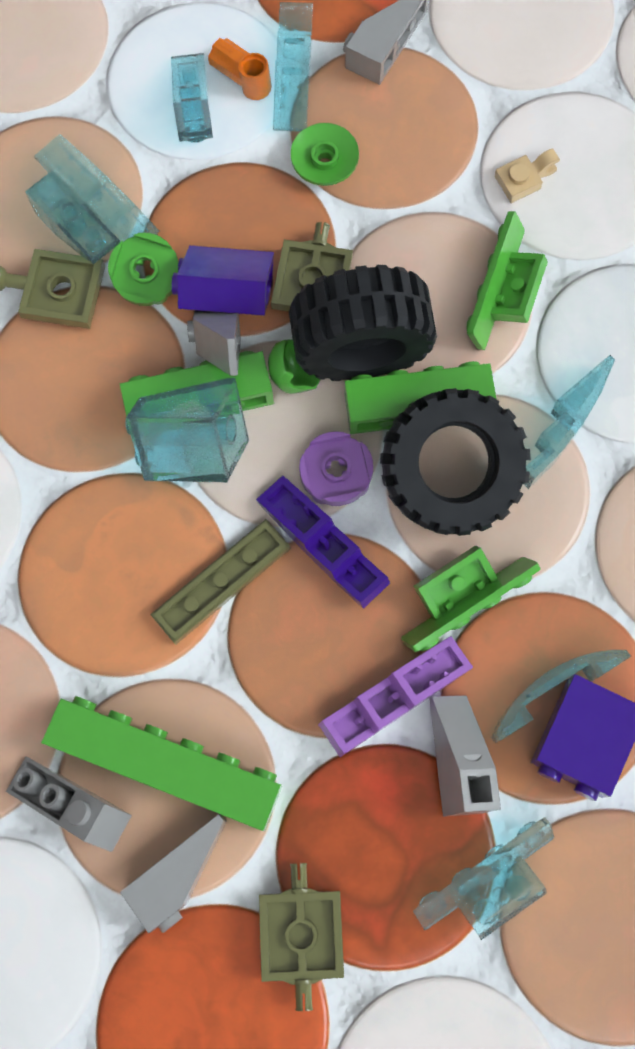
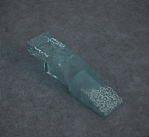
[273,2,313,131]
[34,134,160,242]
[523,355,615,489]

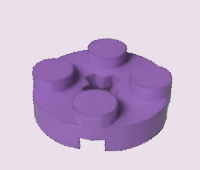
[299,432,373,506]

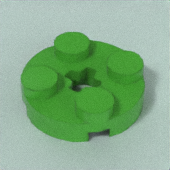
[108,232,179,306]

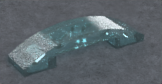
[491,650,631,744]

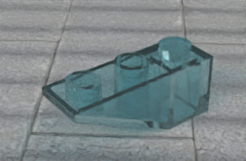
[25,171,120,264]

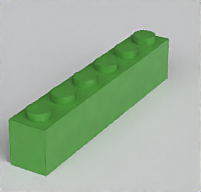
[41,696,283,831]

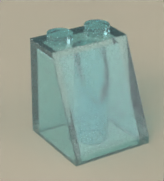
[125,378,249,483]

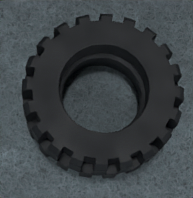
[289,265,437,381]
[380,388,531,536]

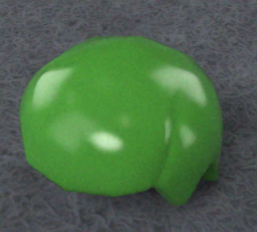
[268,339,320,394]

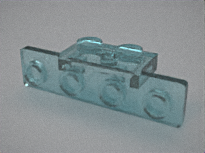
[413,817,554,940]

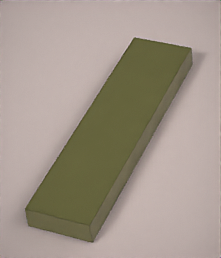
[150,519,291,645]

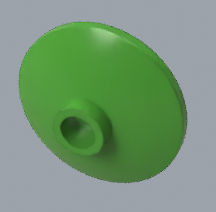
[291,123,359,186]

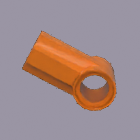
[208,38,272,100]

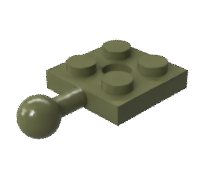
[0,249,105,329]

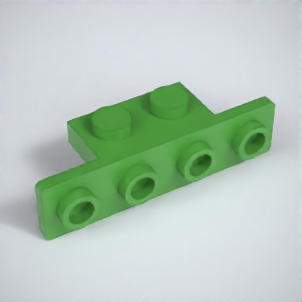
[466,211,548,350]
[401,545,541,652]

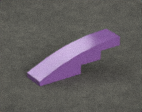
[318,636,473,757]

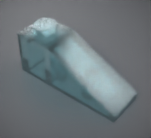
[171,53,213,143]

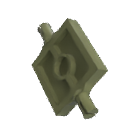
[271,222,353,312]
[259,863,344,1011]

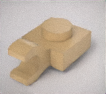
[494,149,560,203]

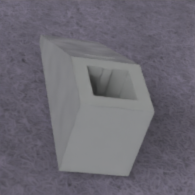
[429,696,501,817]
[6,756,132,852]

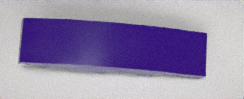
[256,475,390,609]

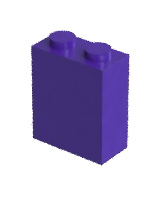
[172,245,274,316]
[530,674,635,801]

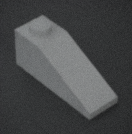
[343,0,429,85]
[187,310,241,376]
[120,814,227,933]

